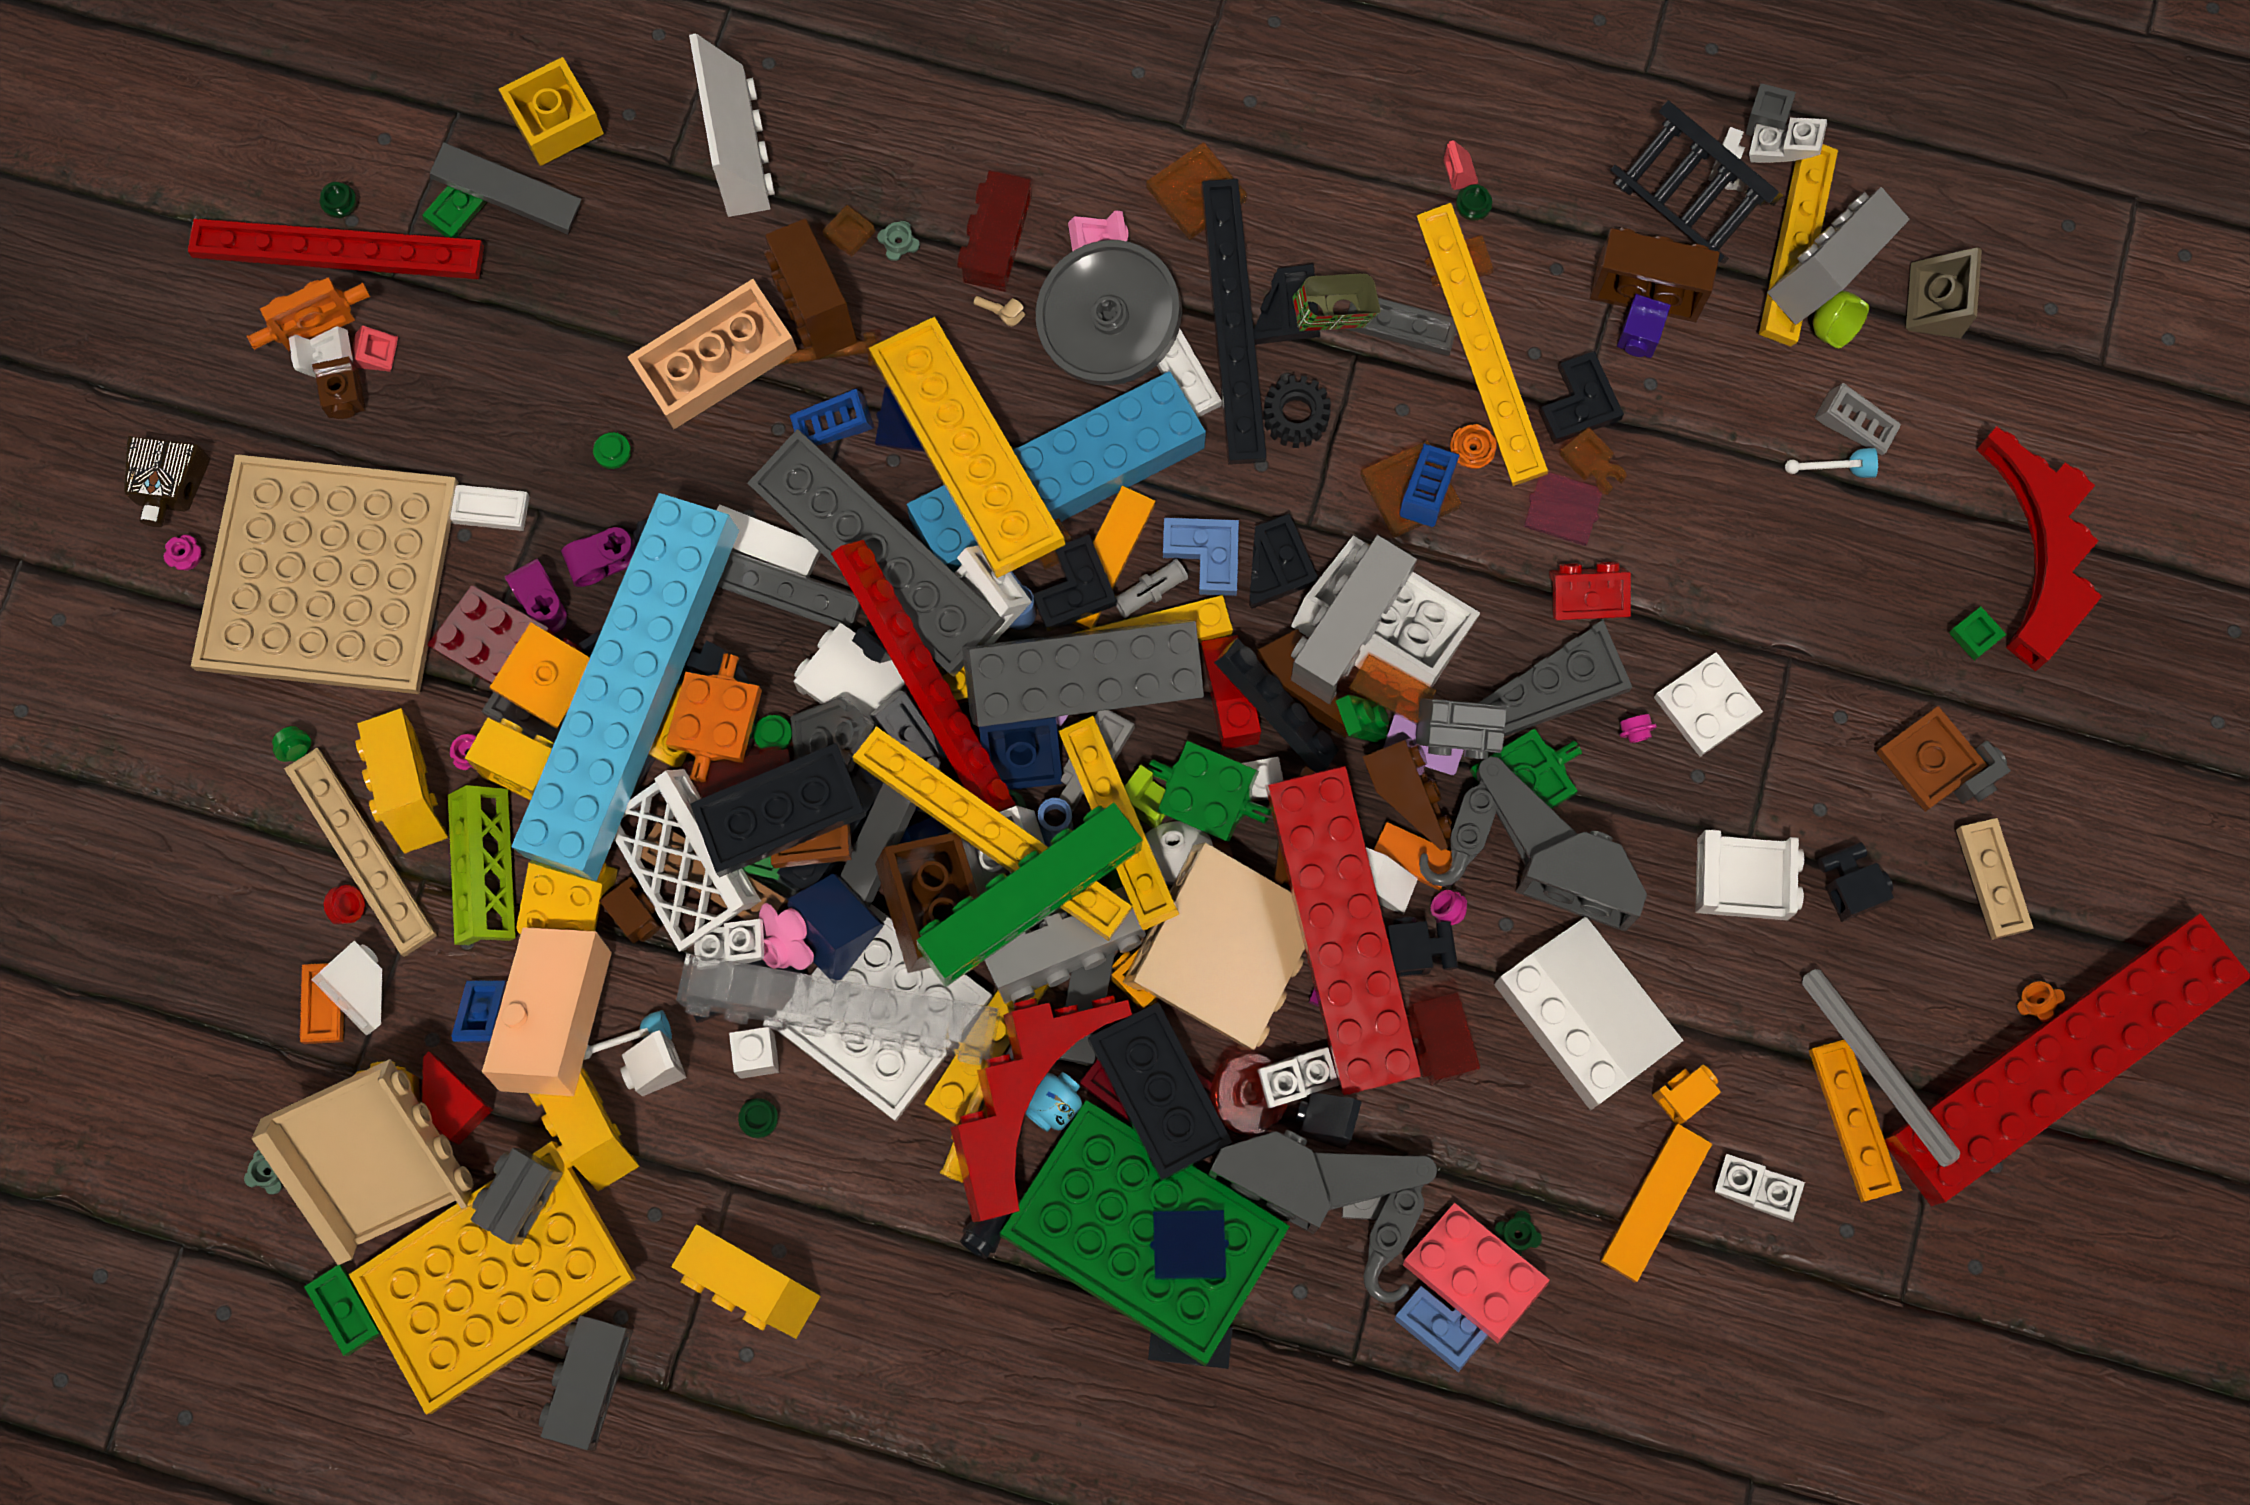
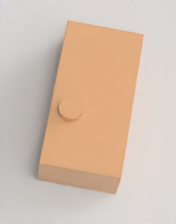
[628,279,798,429]
[482,928,612,1096]

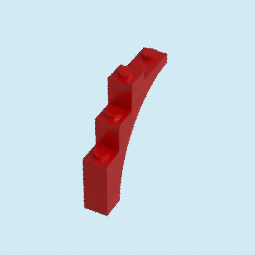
[1976,426,2102,672]
[950,995,1132,1222]

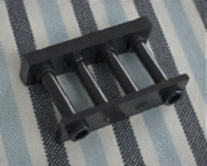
[1611,100,1783,264]

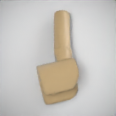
[974,296,1026,327]

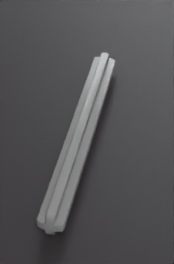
[1802,969,1960,1167]

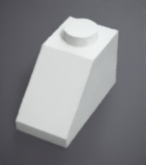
[1366,847,1418,915]
[311,941,382,1036]
[620,1030,687,1096]

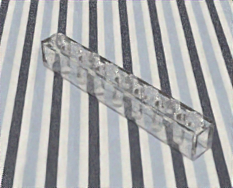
[676,953,1000,1065]

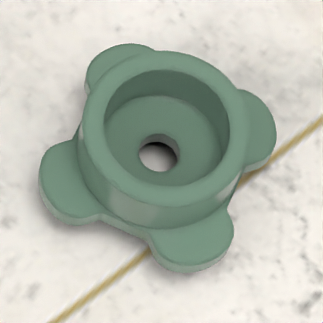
[877,221,920,261]
[244,1150,283,1195]

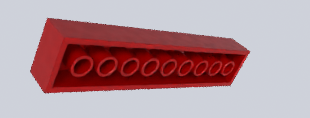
[1884,913,2250,1206]

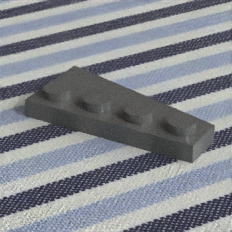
[1479,620,1632,736]

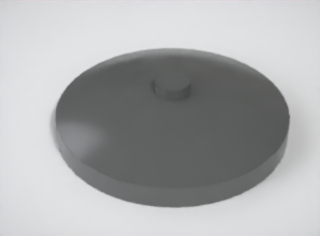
[1036,240,1182,386]

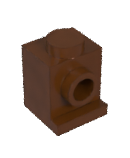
[312,356,366,419]
[599,877,660,944]

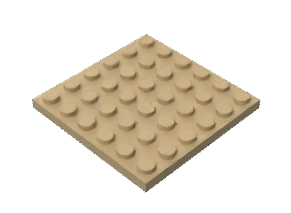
[191,454,459,694]

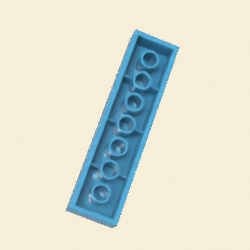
[906,371,1206,573]

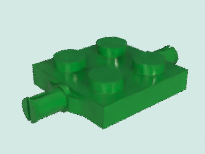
[1470,728,1582,809]
[1148,741,1271,842]

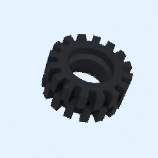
[1263,375,1331,448]

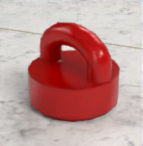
[324,885,365,925]

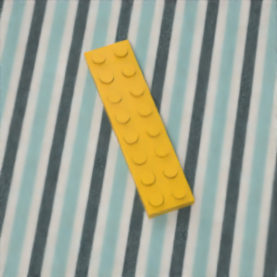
[869,317,1065,578]

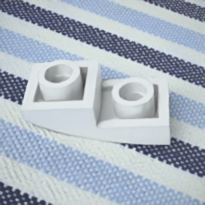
[1749,118,1827,163]
[694,919,764,971]
[1258,1047,1339,1108]
[1715,1154,1805,1222]

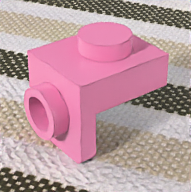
[1068,211,1128,251]

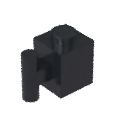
[1818,842,1894,922]
[1386,917,1458,978]

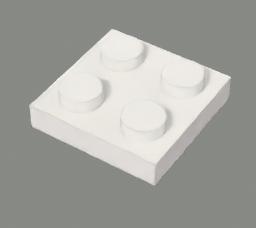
[1654,652,1763,757]

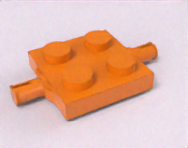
[247,277,370,351]
[666,654,762,782]

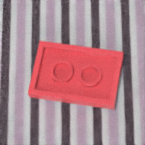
[1403,1203,1550,1344]

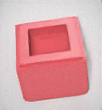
[1443,140,1478,190]
[351,325,398,372]

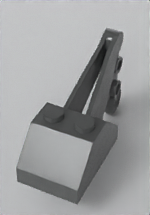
[1419,757,1647,932]
[1209,1130,1437,1303]

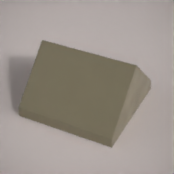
[1906,247,1982,338]

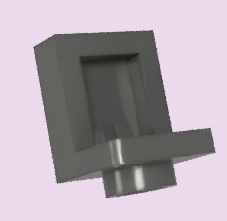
[1953,741,2011,804]

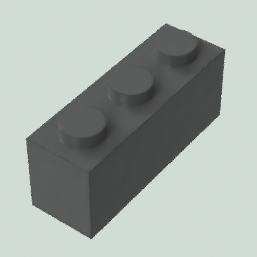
[539,1315,633,1451]

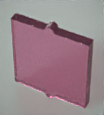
[1524,472,1604,546]

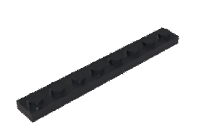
[1201,179,1266,465]

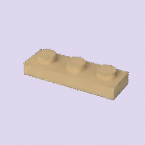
[1956,818,2033,940]

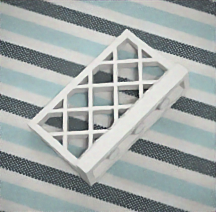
[614,769,761,952]

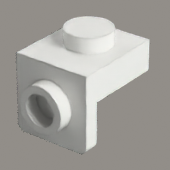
[289,326,353,378]

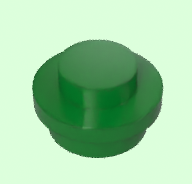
[593,432,631,469]
[754,715,792,753]
[272,726,311,762]

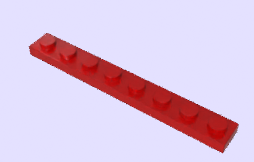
[187,219,484,279]
[831,540,1016,812]

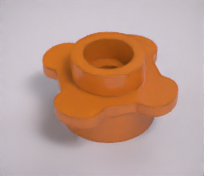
[2017,981,2065,1022]

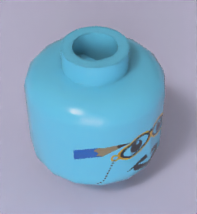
[1025,1072,1082,1132]

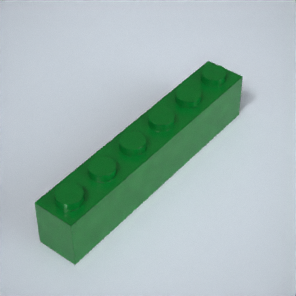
[916,803,1143,988]

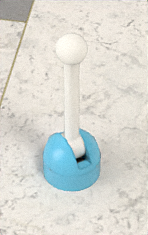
[1785,448,1878,478]
[584,1010,672,1060]

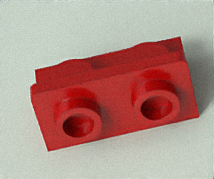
[1549,562,1631,620]

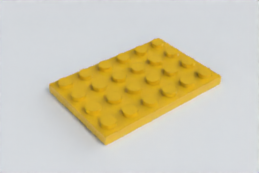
[349,1141,636,1415]

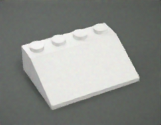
[689,34,775,217]
[1291,535,1480,706]
[1494,917,1684,1111]

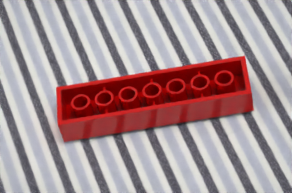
[1265,766,1421,1095]

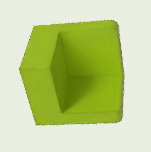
[1125,765,1166,828]

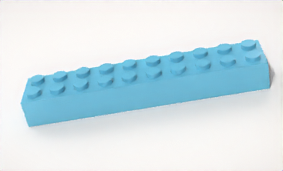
[511,493,740,881]

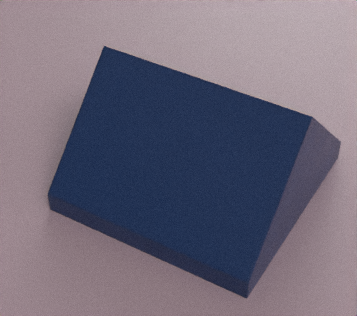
[979,717,1063,790]
[788,874,884,985]

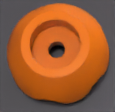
[1450,424,1497,469]

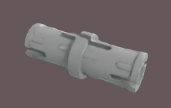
[1115,559,1188,618]

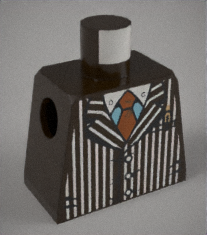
[124,436,210,527]

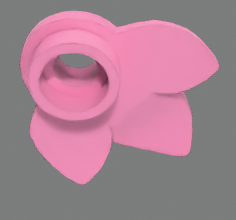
[759,903,814,970]

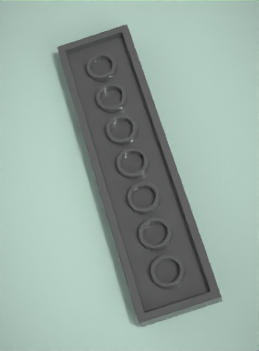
[747,429,1005,677]

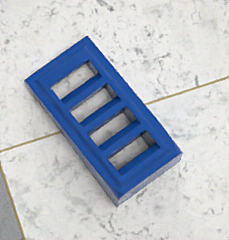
[789,389,875,446]
[1400,444,1459,527]

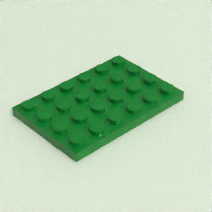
[1000,1100,1290,1367]

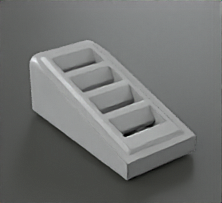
[1815,383,1901,455]

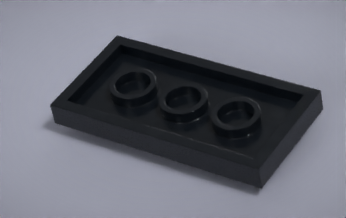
[690,743,866,878]
[1088,1002,1233,1181]

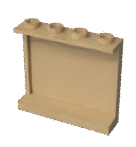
[1123,842,1305,1050]
[252,1059,473,1265]

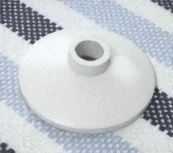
[1145,821,1213,885]

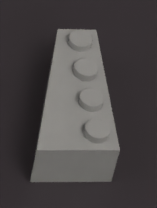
[1767,187,1910,325]
[1291,535,1417,704]
[984,886,1146,1004]

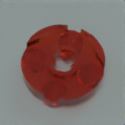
[1211,1054,1287,1134]

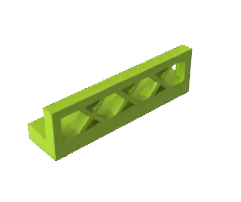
[448,785,516,945]

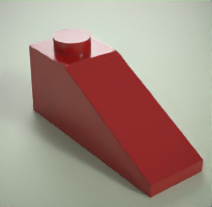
[1200,635,1261,750]

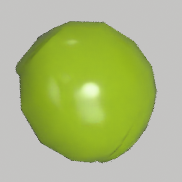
[1813,291,1869,349]

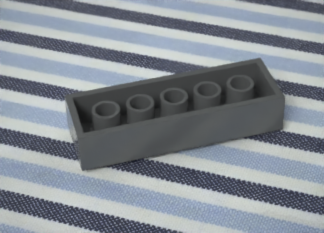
[962,619,1204,727]

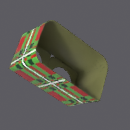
[1292,274,1381,331]

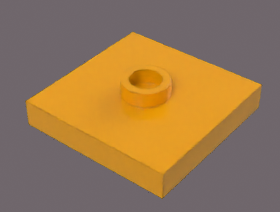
[489,622,590,729]

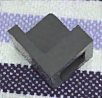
[1746,83,1796,136]

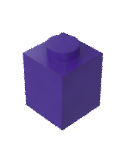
[1617,294,1671,358]

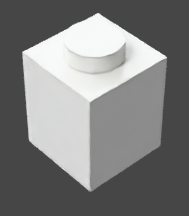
[729,1027,780,1079]

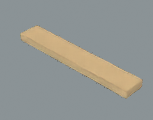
[284,748,438,957]

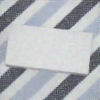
[450,485,530,531]

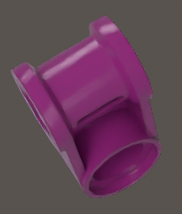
[561,527,636,587]
[504,558,568,633]

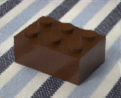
[763,218,857,359]
[1590,228,1720,323]
[875,833,979,973]

